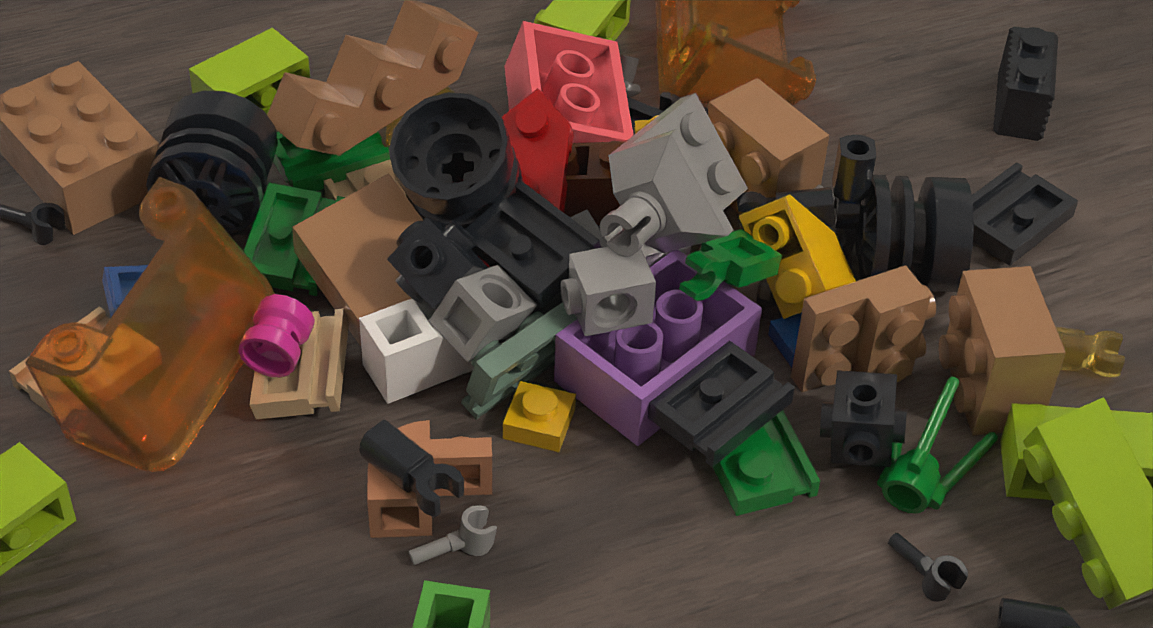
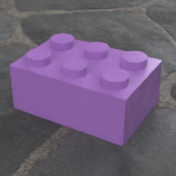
[554,250,762,446]

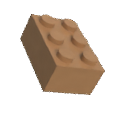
[0,61,159,235]

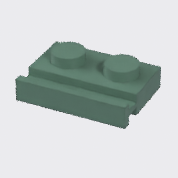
[461,302,577,420]

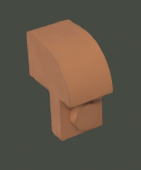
[367,420,492,538]

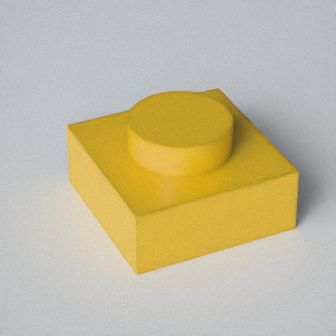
[503,381,576,452]

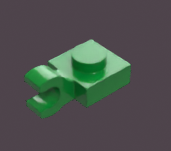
[679,229,782,301]

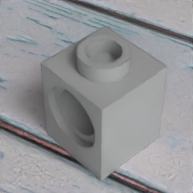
[561,246,656,336]
[429,265,537,362]

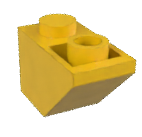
[739,194,856,319]

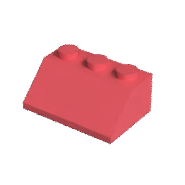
[504,21,633,143]

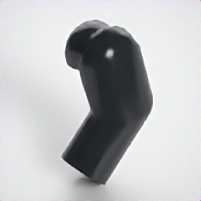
[997,597,1080,628]

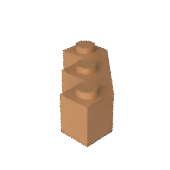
[267,0,479,156]

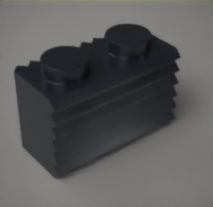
[993,26,1058,141]

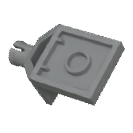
[600,93,748,256]

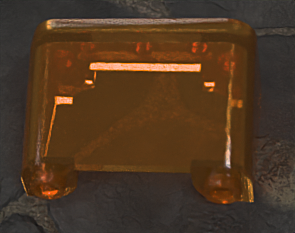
[655,0,816,106]
[25,177,274,472]

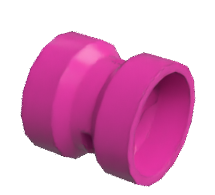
[238,294,315,378]

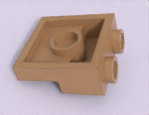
[791,265,936,392]

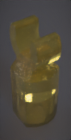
[1056,327,1125,377]

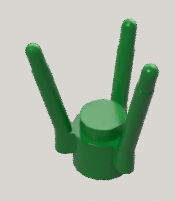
[877,376,998,514]

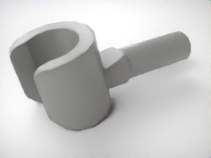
[409,505,497,565]

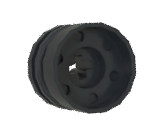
[146,90,278,236]
[389,92,524,229]
[855,175,974,292]

